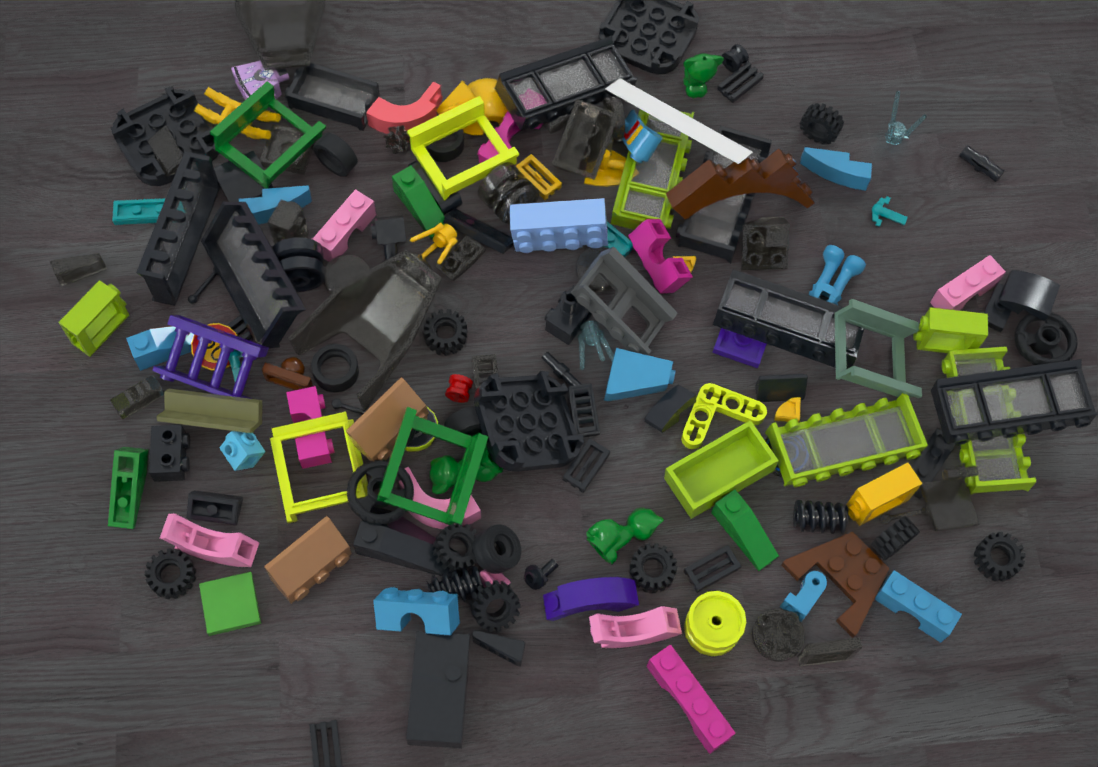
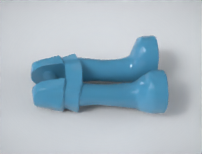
[809,245,866,305]

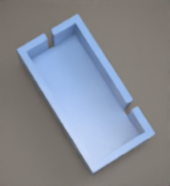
[510,198,608,253]

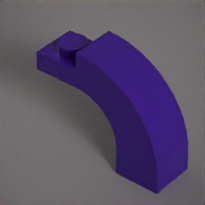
[543,577,639,621]

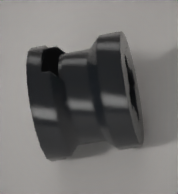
[721,44,749,72]

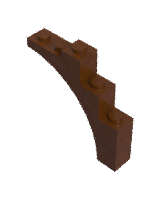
[666,148,815,220]

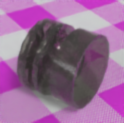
[478,162,540,225]

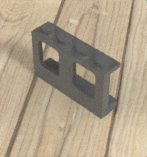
[571,247,678,355]

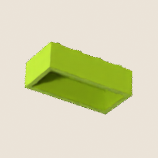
[664,420,779,519]

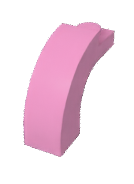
[398,467,481,529]
[160,513,259,567]
[589,606,682,648]

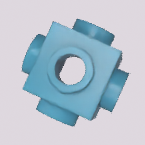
[219,431,266,471]

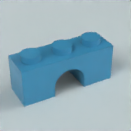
[875,570,962,643]
[373,588,460,635]

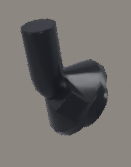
[524,559,559,590]

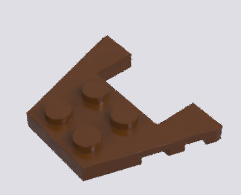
[781,531,889,638]

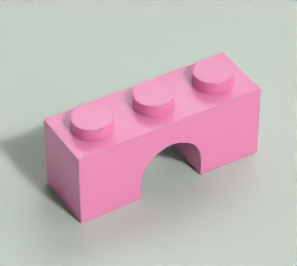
[313,190,376,265]
[930,255,1006,311]

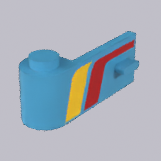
[618,109,663,163]

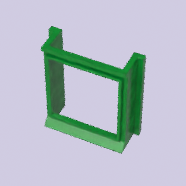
[210,81,326,189]
[377,407,488,525]

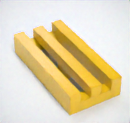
[515,154,562,200]

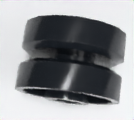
[272,238,325,292]

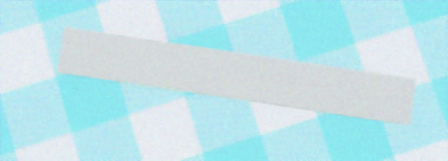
[606,78,753,164]

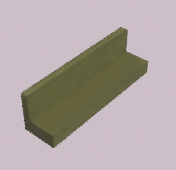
[157,389,262,433]

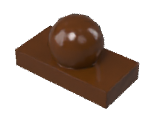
[262,357,313,390]

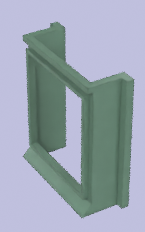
[835,299,922,398]

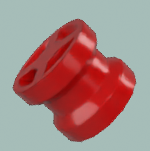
[445,374,473,403]

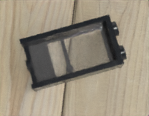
[285,60,380,131]

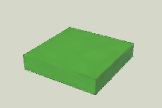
[199,572,261,636]

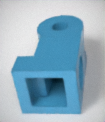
[780,571,827,622]

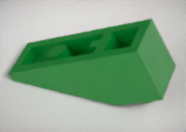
[392,165,445,240]
[108,447,149,529]
[711,489,779,571]

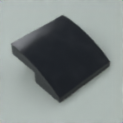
[214,151,274,202]
[998,270,1060,321]

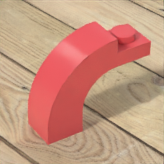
[366,82,443,135]

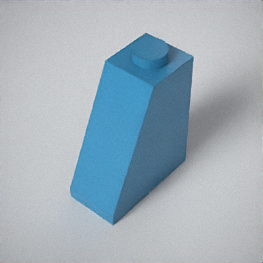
[604,348,676,401]

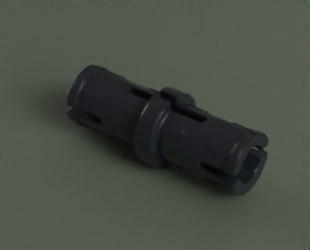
[959,145,1005,182]

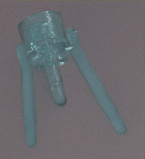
[885,91,927,145]
[577,321,614,370]

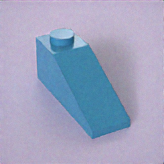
[126,326,194,371]

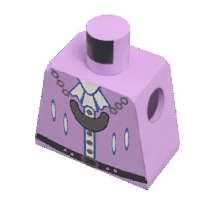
[231,60,289,100]

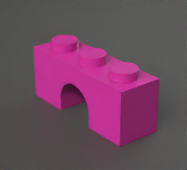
[628,219,693,294]
[286,386,335,469]

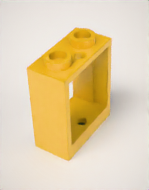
[846,463,922,526]

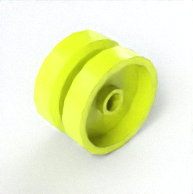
[684,591,746,656]

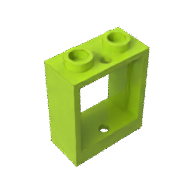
[58,280,129,357]
[913,307,988,353]

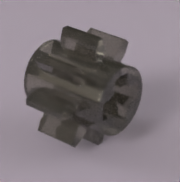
[384,125,410,154]

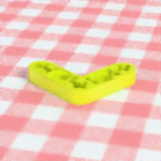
[681,383,767,449]

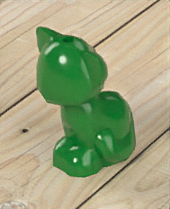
[683,53,724,98]
[429,446,503,495]
[586,507,664,565]

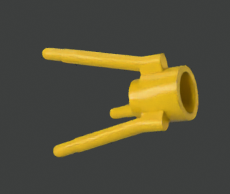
[408,223,458,270]

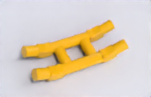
[194,87,281,140]

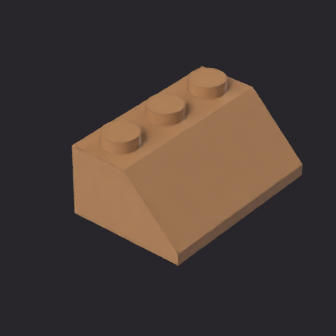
[346,377,429,461]
[264,516,352,603]

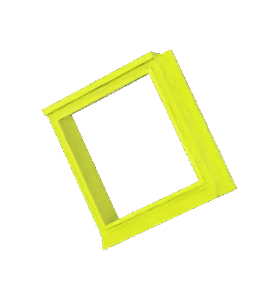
[407,96,519,201]
[270,412,368,523]

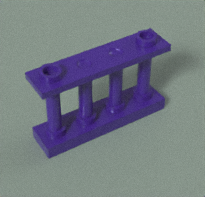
[152,315,269,399]

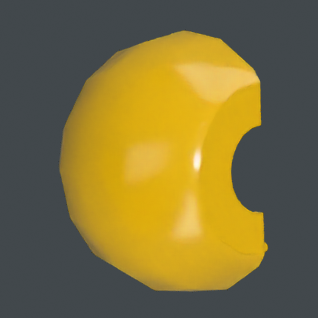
[467,78,508,125]

